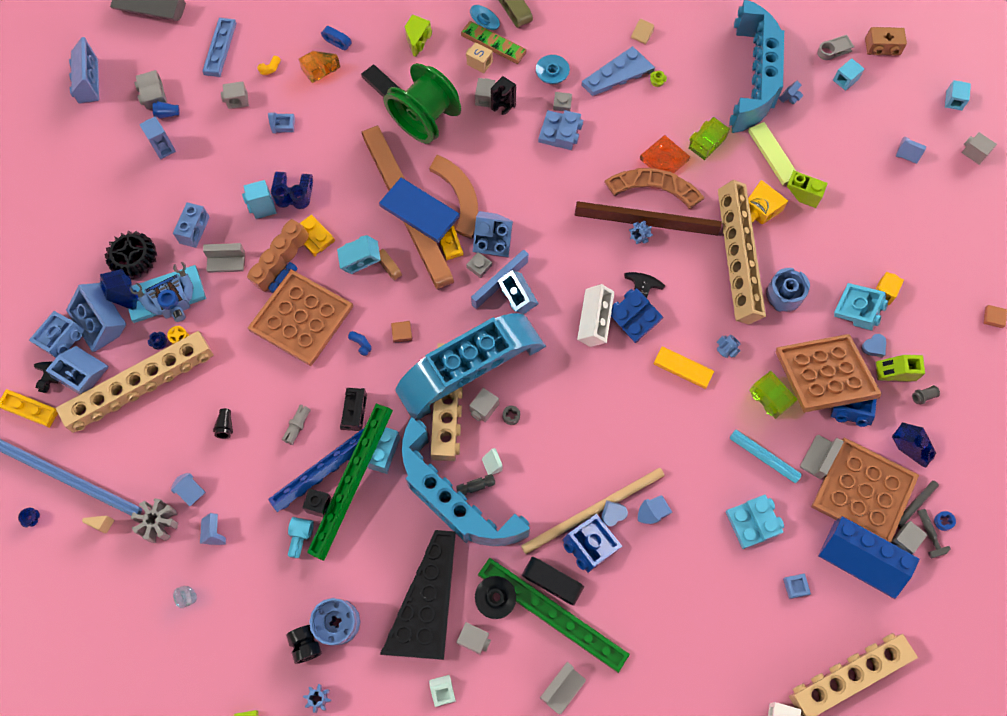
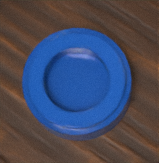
[157,290,179,310]

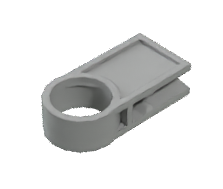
[817,35,854,60]

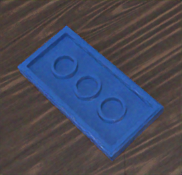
[379,178,460,243]

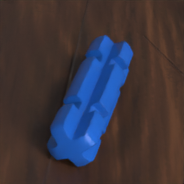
[268,262,298,293]

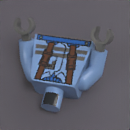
[130,262,194,322]

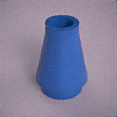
[153,101,180,119]

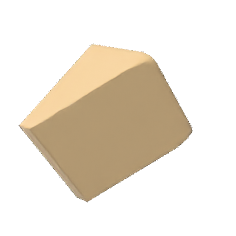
[631,19,654,45]
[82,516,114,533]

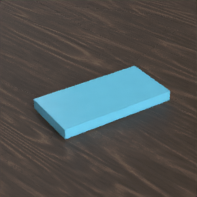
[123,265,207,323]

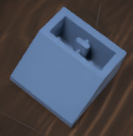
[46,346,109,395]

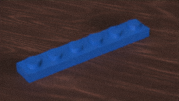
[268,427,365,512]

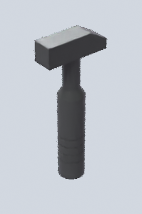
[917,509,951,559]

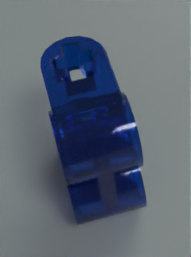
[271,171,313,209]

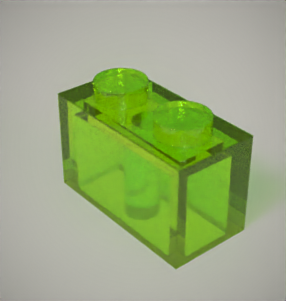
[689,117,730,160]
[749,371,797,419]

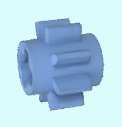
[629,221,653,244]
[717,335,741,358]
[303,684,332,713]

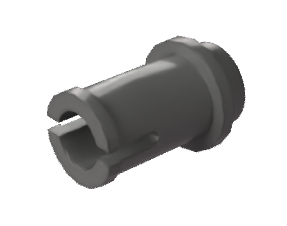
[912,385,940,405]

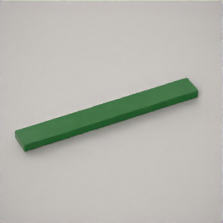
[307,404,393,561]
[478,558,630,673]

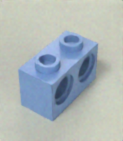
[139,116,176,160]
[173,202,210,248]

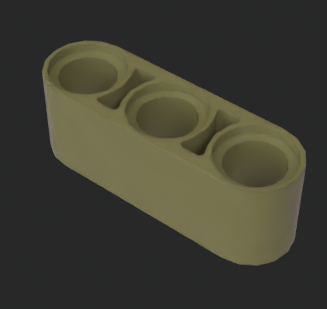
[499,0,533,28]

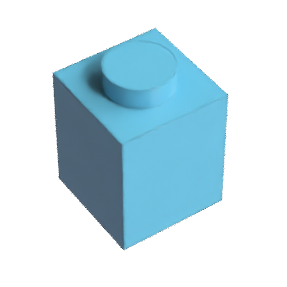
[833,59,864,91]
[945,80,971,111]

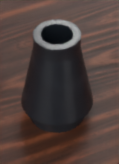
[213,408,233,439]

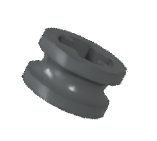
[503,406,520,425]

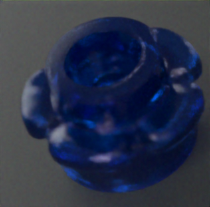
[148,332,167,350]
[18,508,40,528]

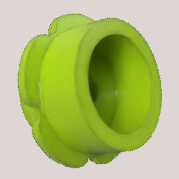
[650,71,667,87]

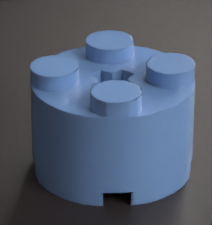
[766,268,810,312]

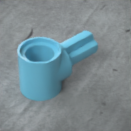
[288,517,314,558]

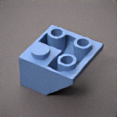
[473,211,513,257]

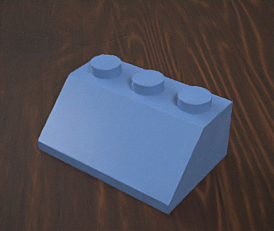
[69,37,99,103]
[66,283,126,352]

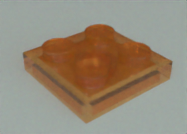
[640,135,690,173]

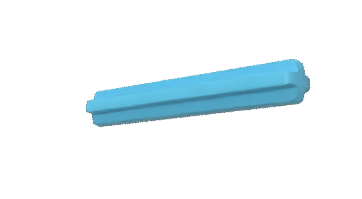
[730,430,802,483]

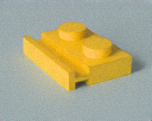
[300,214,335,257]

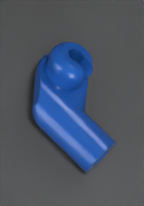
[348,331,371,356]

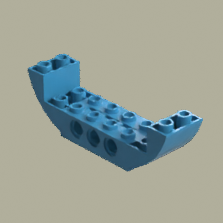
[729,0,784,133]
[395,313,546,421]
[402,417,530,546]

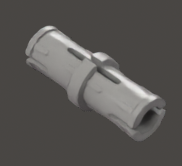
[282,405,311,445]

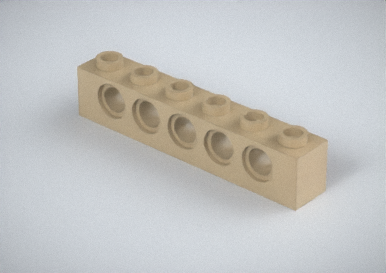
[431,343,463,461]
[789,633,918,716]

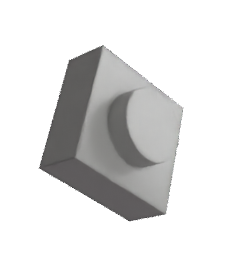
[553,92,572,111]
[466,252,492,278]

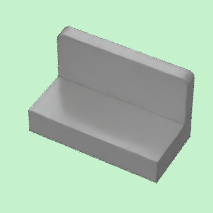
[203,243,245,273]
[800,435,844,479]
[540,662,586,715]

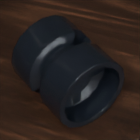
[286,625,322,664]

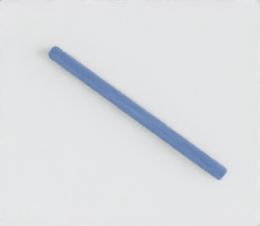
[0,439,142,516]

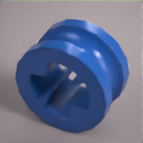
[934,511,956,531]

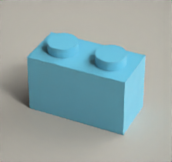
[242,180,277,219]
[337,235,381,274]
[367,427,400,474]

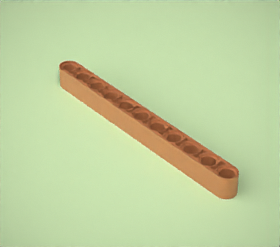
[361,125,454,290]

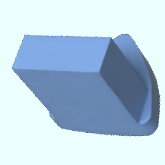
[268,112,295,133]
[896,137,926,164]
[171,473,206,506]
[638,495,672,524]
[200,513,226,545]

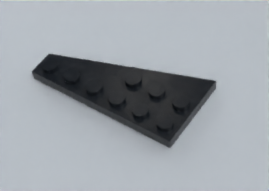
[380,530,456,660]

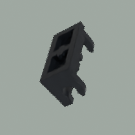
[491,76,516,115]
[340,388,367,431]

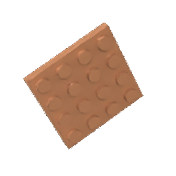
[248,269,354,366]
[775,334,882,413]
[811,437,919,543]

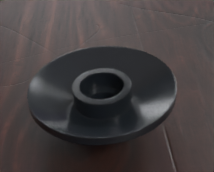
[475,576,517,619]

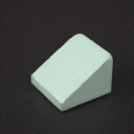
[482,448,503,475]
[429,675,456,707]

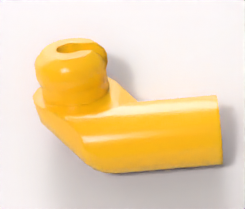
[257,56,281,75]

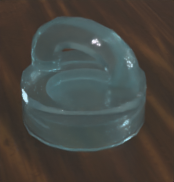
[173,586,197,608]

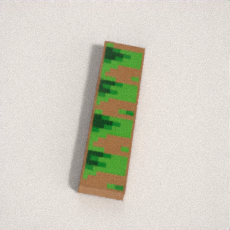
[461,21,526,64]

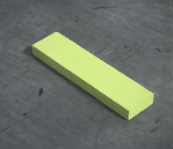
[748,122,796,186]

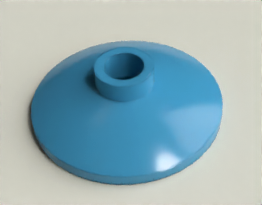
[470,5,500,30]
[536,55,570,84]

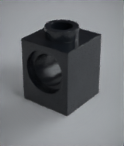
[302,489,332,517]

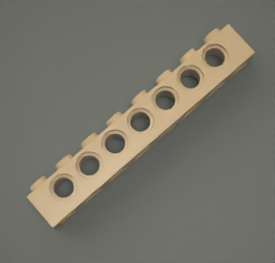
[718,180,766,325]
[56,331,214,433]

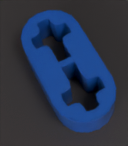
[321,26,352,50]

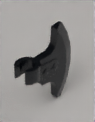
[624,272,665,298]
[34,361,58,393]

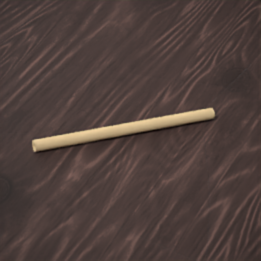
[521,468,665,554]

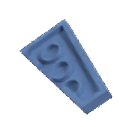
[581,46,655,96]

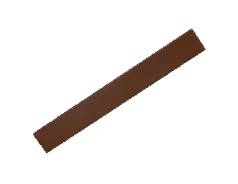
[575,201,722,236]

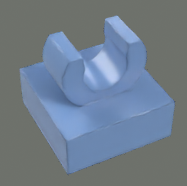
[779,81,803,104]

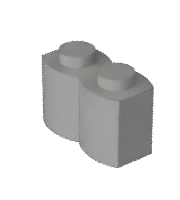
[134,70,167,110]

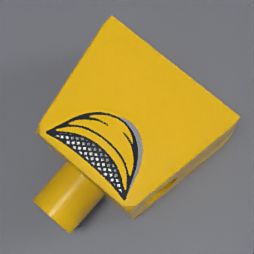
[748,180,788,224]

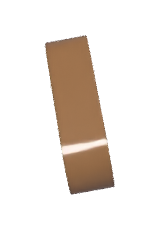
[379,249,402,281]

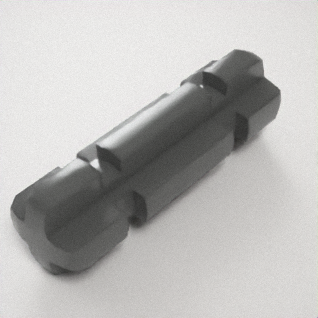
[456,474,495,495]

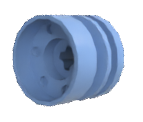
[309,598,361,645]

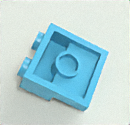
[834,283,888,330]
[726,494,784,549]

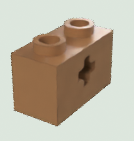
[865,27,907,56]

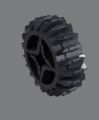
[104,230,157,279]

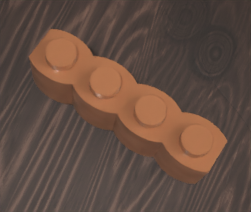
[247,219,309,292]

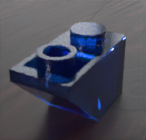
[100,269,139,310]
[892,422,936,468]

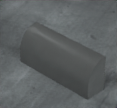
[110,0,186,21]

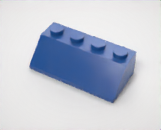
[818,516,920,599]

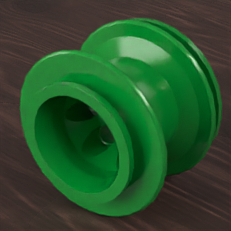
[383,63,461,144]

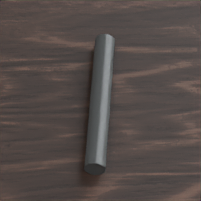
[898,480,939,528]

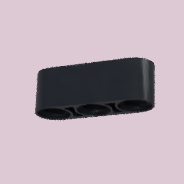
[522,557,584,606]

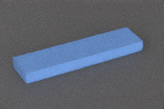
[202,18,237,77]
[471,250,529,309]

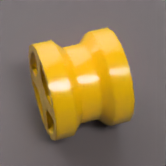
[167,326,189,345]

